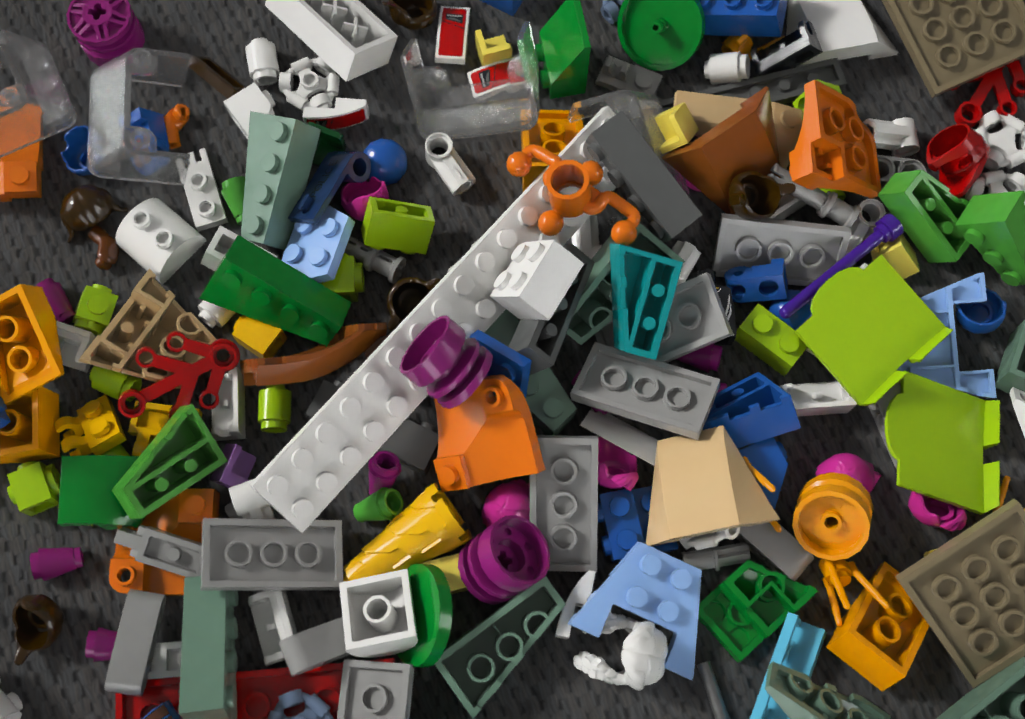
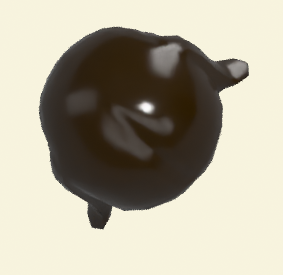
[382,0,437,30]
[729,170,796,221]
[60,184,129,243]
[387,277,441,331]
[12,594,64,666]

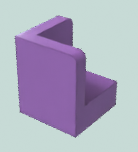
[210,444,256,488]

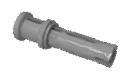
[767,163,861,228]
[344,236,406,284]

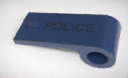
[288,151,371,224]

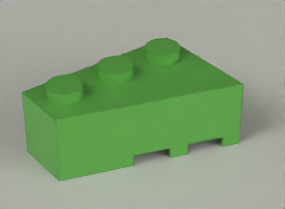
[877,169,970,263]
[955,190,1025,286]
[112,404,228,519]

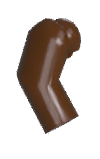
[88,225,119,270]

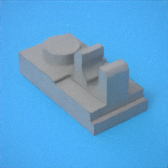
[595,56,663,104]

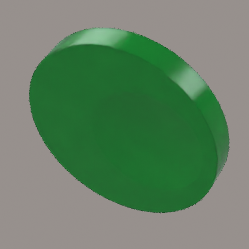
[617,0,705,71]
[397,564,452,668]

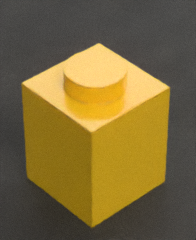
[232,315,287,358]

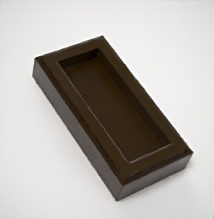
[186,55,246,99]

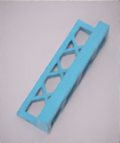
[750,612,827,719]

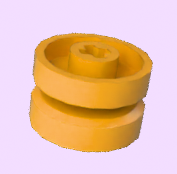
[792,472,873,561]

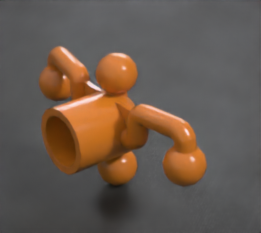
[506,144,641,246]

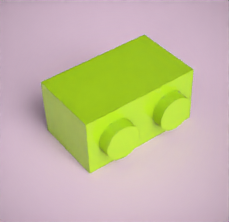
[361,196,435,255]
[735,303,807,377]

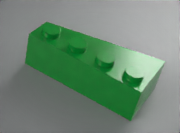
[199,235,352,346]

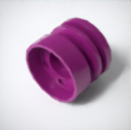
[66,0,145,69]
[400,316,493,409]
[458,515,550,605]

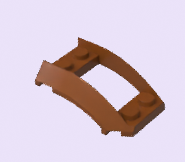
[240,322,387,386]

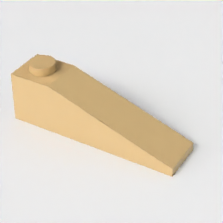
[673,90,803,169]

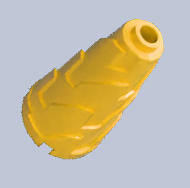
[343,483,472,582]

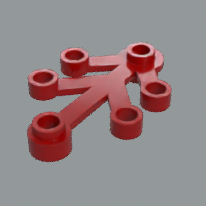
[952,59,1025,128]
[118,331,240,419]

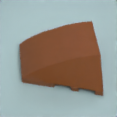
[661,86,781,215]

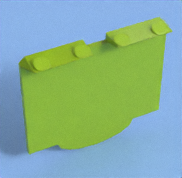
[794,255,953,406]
[885,370,1000,515]

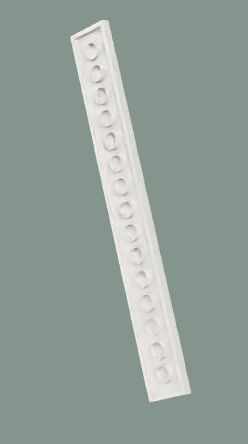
[249,106,616,533]

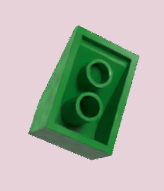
[534,0,591,99]

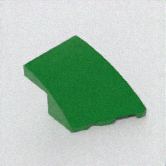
[57,455,146,530]
[698,560,818,663]

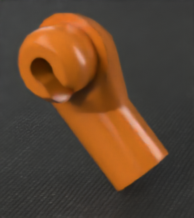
[164,104,190,149]

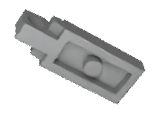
[113,525,202,577]

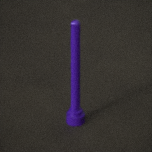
[779,213,904,319]

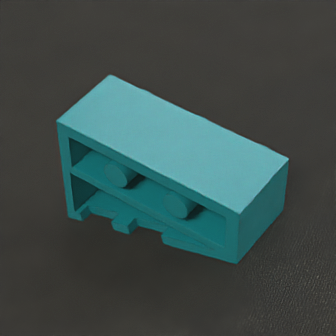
[610,243,683,360]

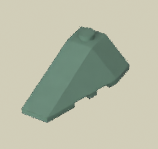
[765,662,891,719]

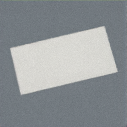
[580,408,658,466]

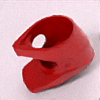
[926,124,990,198]

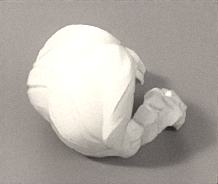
[573,611,668,690]

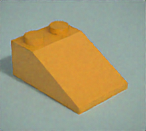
[521,109,584,192]
[0,284,64,404]
[0,386,60,464]
[826,561,929,692]

